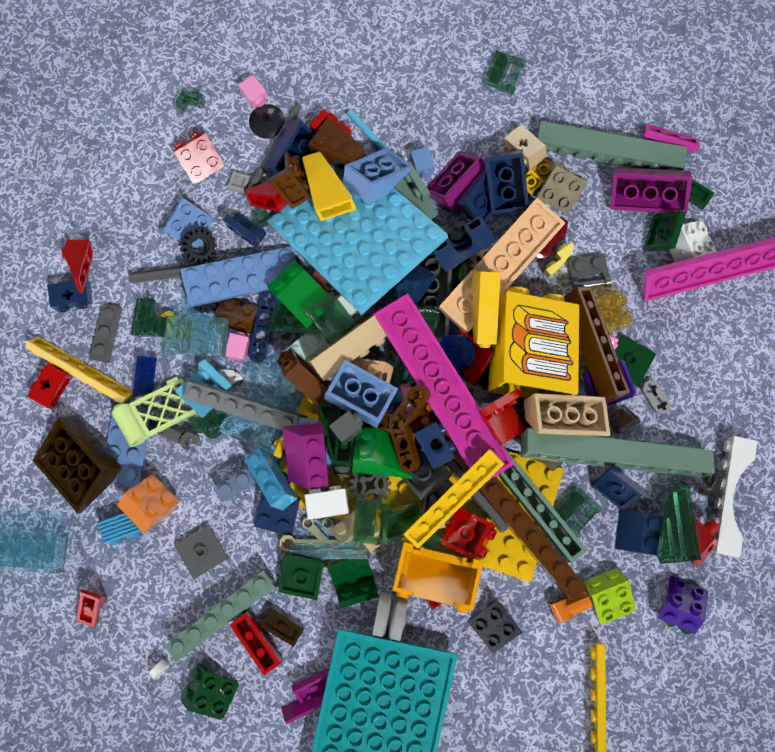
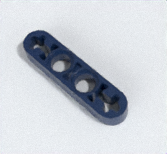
[249,291,278,363]

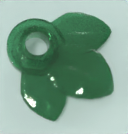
[189,408,228,439]

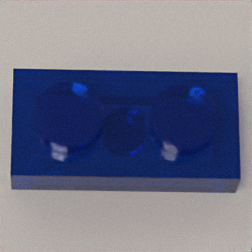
[132,356,157,396]

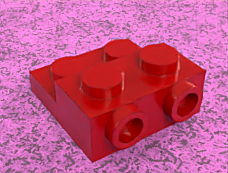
[440,508,497,561]

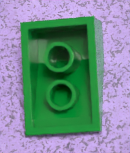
[267,260,335,328]
[352,427,413,479]

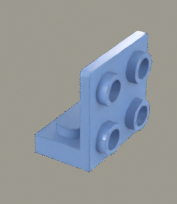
[158,198,214,250]

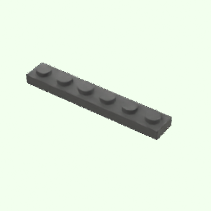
[184,379,300,431]

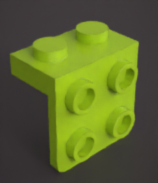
[583,567,636,625]

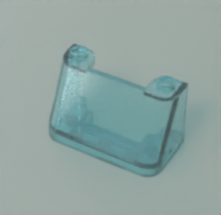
[218,361,303,454]

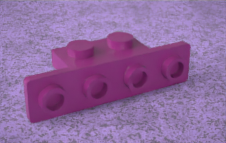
[281,668,329,724]

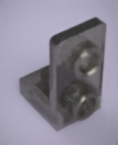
[675,470,725,497]

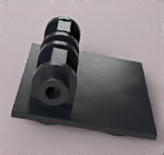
[468,600,522,653]

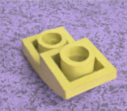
[543,243,574,279]

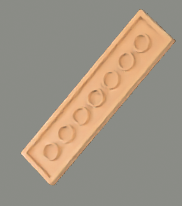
[438,198,565,333]

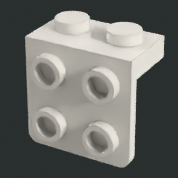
[669,221,716,262]

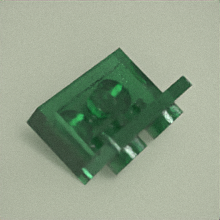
[379,500,421,542]

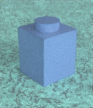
[410,147,435,179]

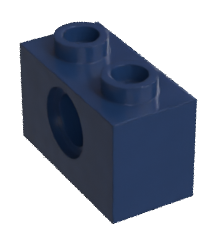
[414,420,456,469]

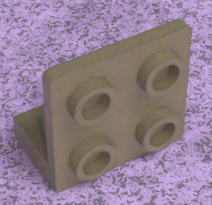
[536,160,588,214]

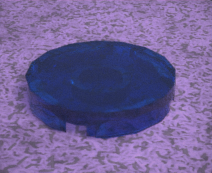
[439,333,476,372]

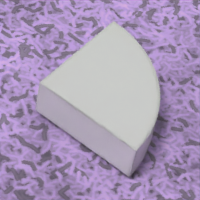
[217,369,243,385]

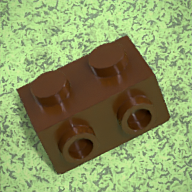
[215,298,259,334]

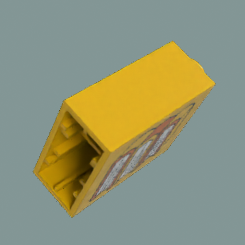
[488,287,579,398]

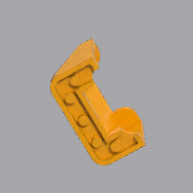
[392,542,483,614]

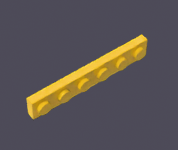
[25,336,135,403]
[404,449,505,549]
[590,642,606,752]

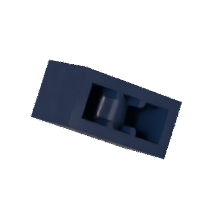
[47,280,93,313]

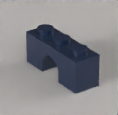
[433,215,496,272]

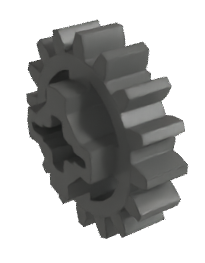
[349,473,392,508]

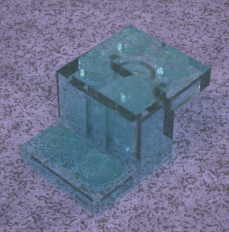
[162,314,229,358]

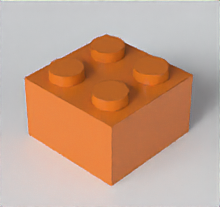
[117,474,179,534]

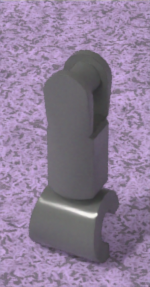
[149,420,201,451]

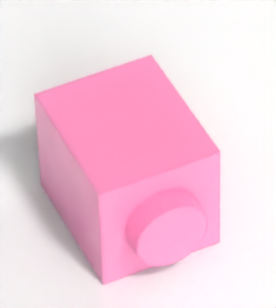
[238,75,268,109]
[225,332,251,362]

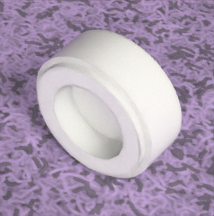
[149,660,170,680]

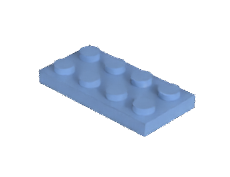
[106,404,153,485]

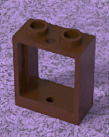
[277,347,328,405]

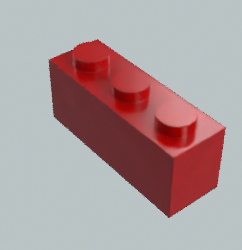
[229,611,283,676]

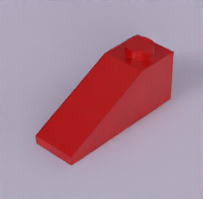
[62,239,93,293]

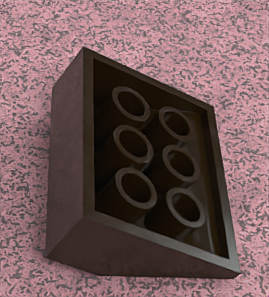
[33,415,122,514]

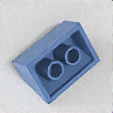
[324,360,398,428]

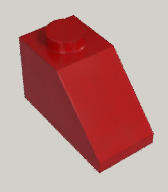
[245,181,287,212]

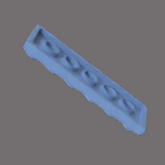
[180,246,296,307]

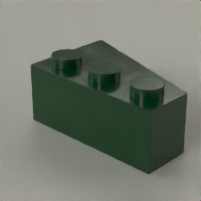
[318,403,356,467]

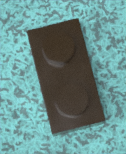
[260,608,305,647]

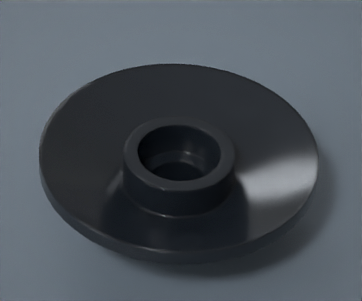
[249,104,285,139]

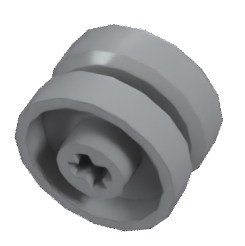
[372,592,408,642]

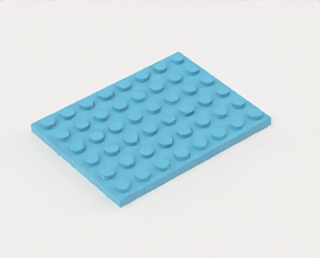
[267,165,448,315]

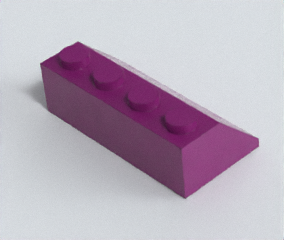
[610,167,693,214]

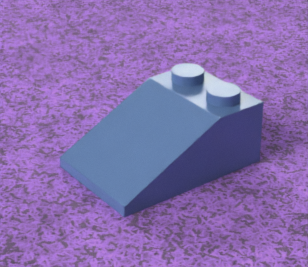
[343,148,413,204]

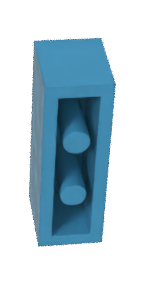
[244,448,297,510]

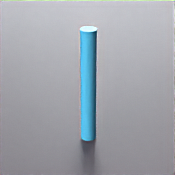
[346,109,387,150]

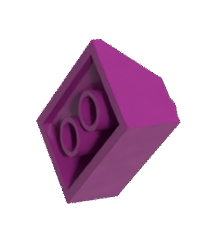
[427,152,486,214]
[283,423,329,490]

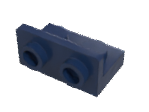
[223,212,267,248]

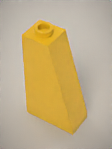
[302,151,357,221]
[472,270,501,348]

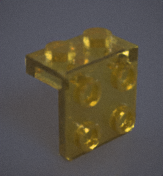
[595,290,634,333]

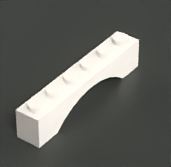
[712,436,757,558]

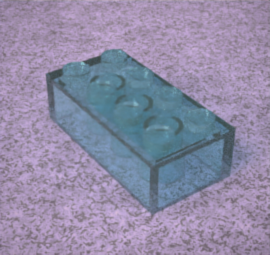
[0,527,69,574]

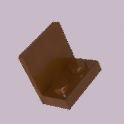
[270,151,311,209]

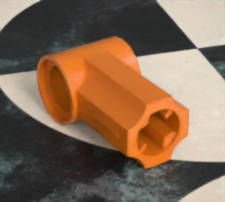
[549,591,592,623]

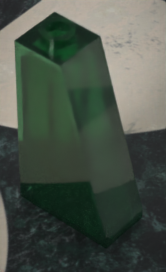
[657,484,702,564]

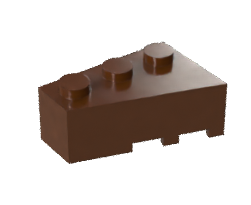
[308,117,367,170]

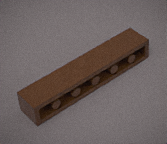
[564,286,630,403]

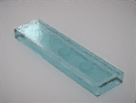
[289,543,370,559]

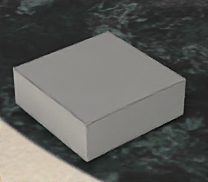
[227,170,251,194]

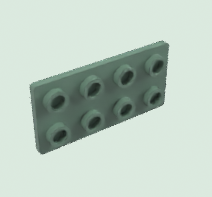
[393,154,438,220]

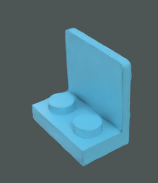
[176,359,232,418]

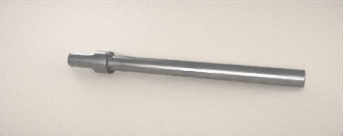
[243,103,302,199]

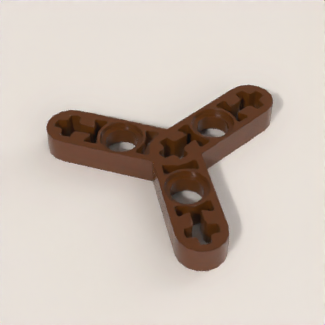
[362,385,431,472]

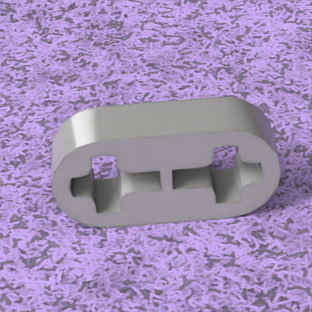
[641,380,671,415]

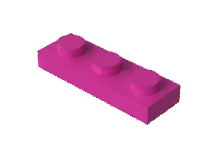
[643,124,700,152]

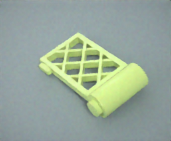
[111,377,196,447]

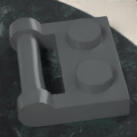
[567,254,612,290]

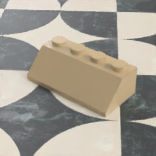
[307,315,386,381]
[524,393,610,436]

